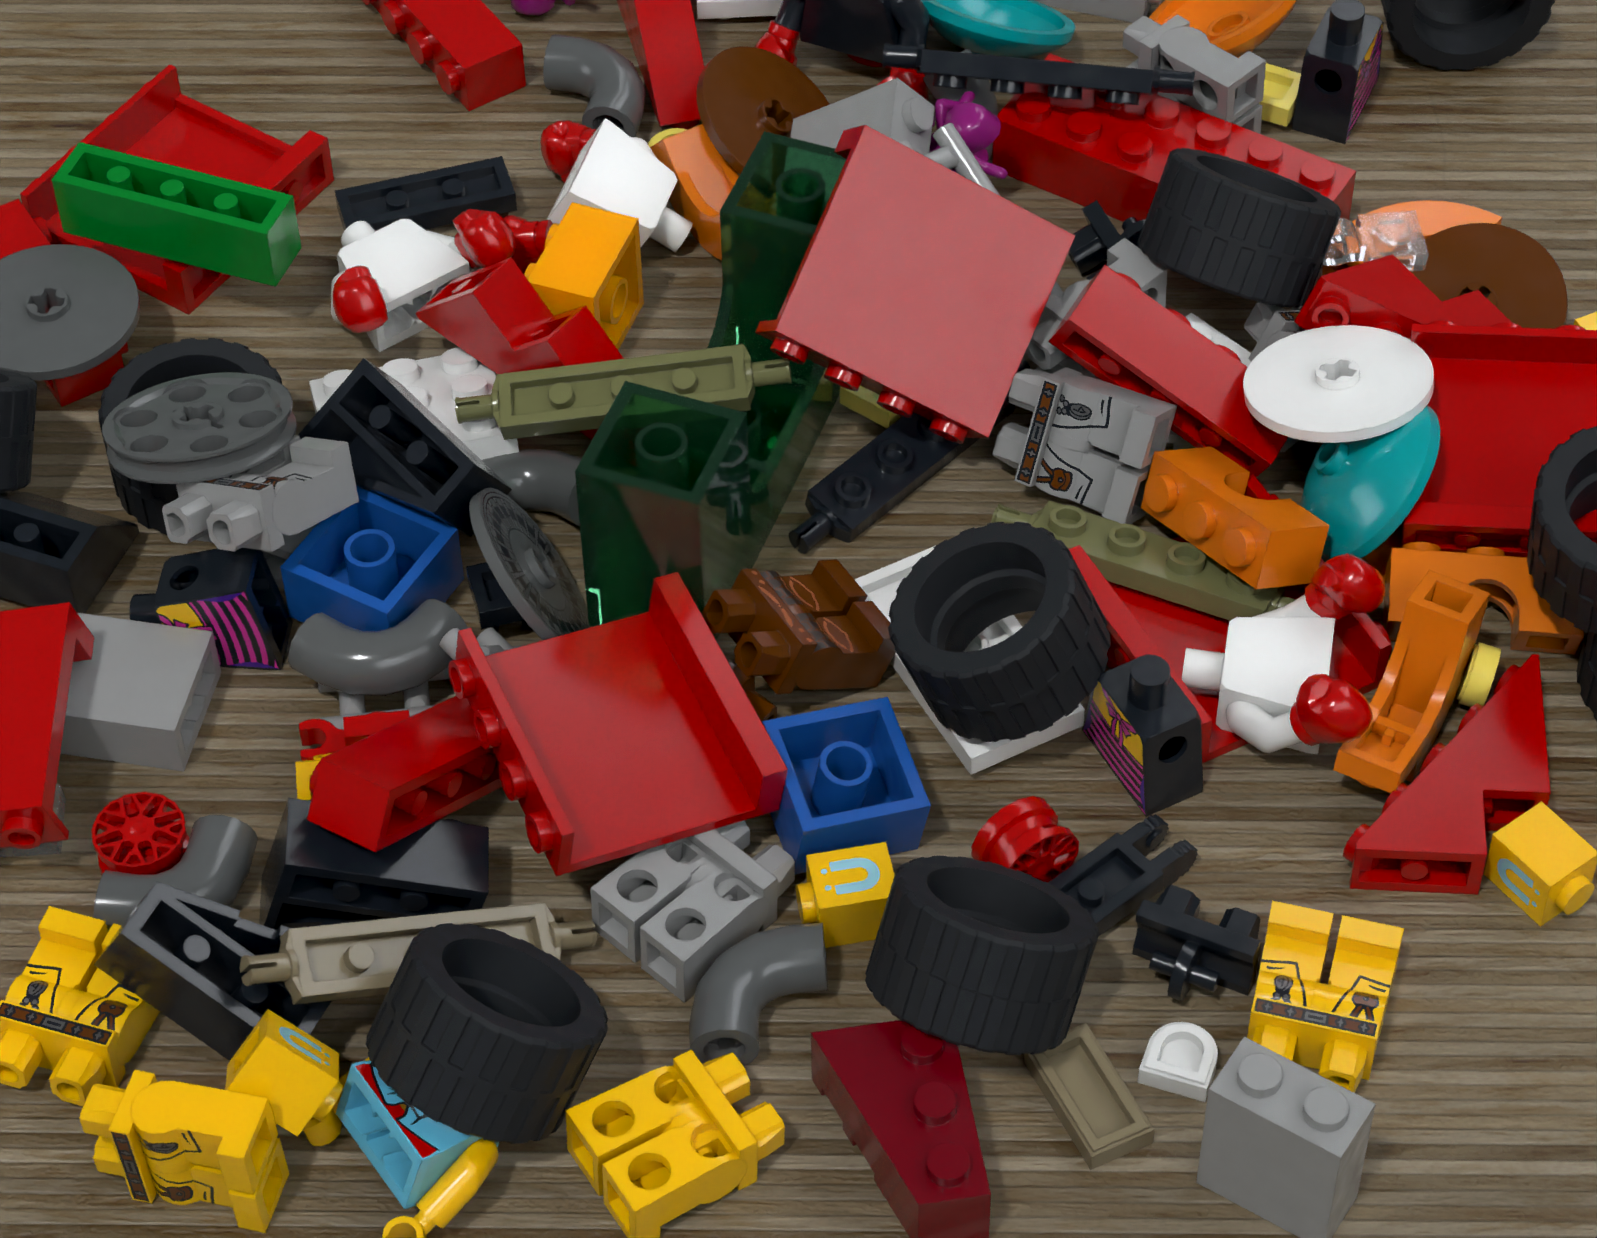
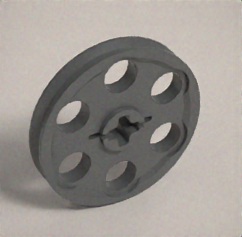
[102,372,297,484]

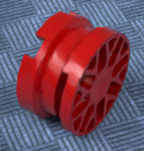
[91,792,189,876]
[971,796,1079,883]

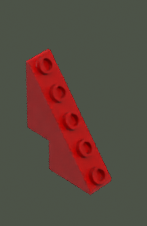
[617,0,705,129]
[1294,254,1512,340]
[415,257,678,472]
[1343,654,1551,895]

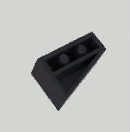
[298,358,512,537]
[259,798,489,930]
[94,882,332,1061]

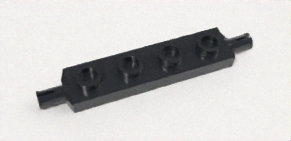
[882,43,1195,105]
[788,360,1030,554]

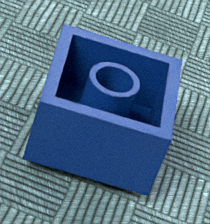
[280,486,464,631]
[762,697,931,874]

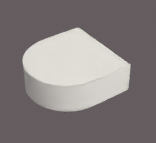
[1138,1022,1218,1102]

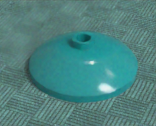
[921,0,1076,59]
[1300,405,1440,562]

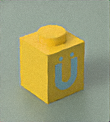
[1484,801,1597,927]
[796,842,895,948]
[225,1009,343,1137]

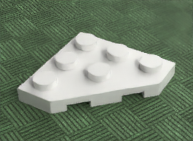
[309,347,519,460]

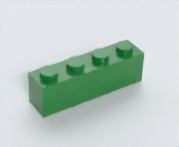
[52,142,302,287]

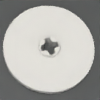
[1243,325,1434,443]

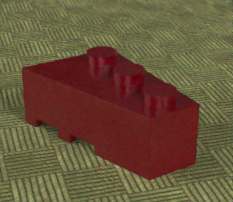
[811,1020,991,1238]

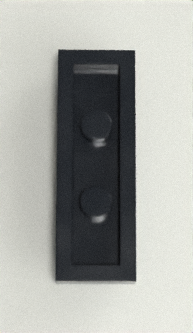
[335,156,517,231]

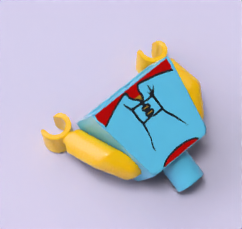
[303,1057,499,1238]

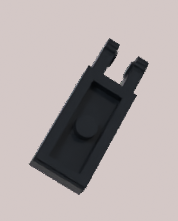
[1048,814,1198,937]

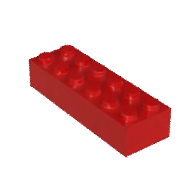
[992,53,1356,239]

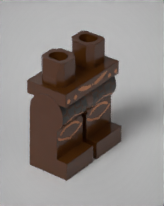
[702,559,896,695]

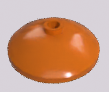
[1149,0,1297,58]

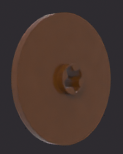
[696,46,830,192]
[1401,223,1568,329]

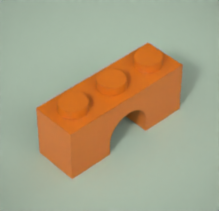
[1141,447,1330,590]
[1383,542,1584,655]

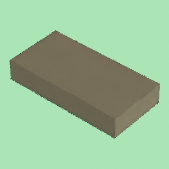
[1024,1023,1154,1170]

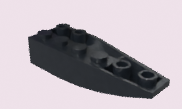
[0,491,139,614]

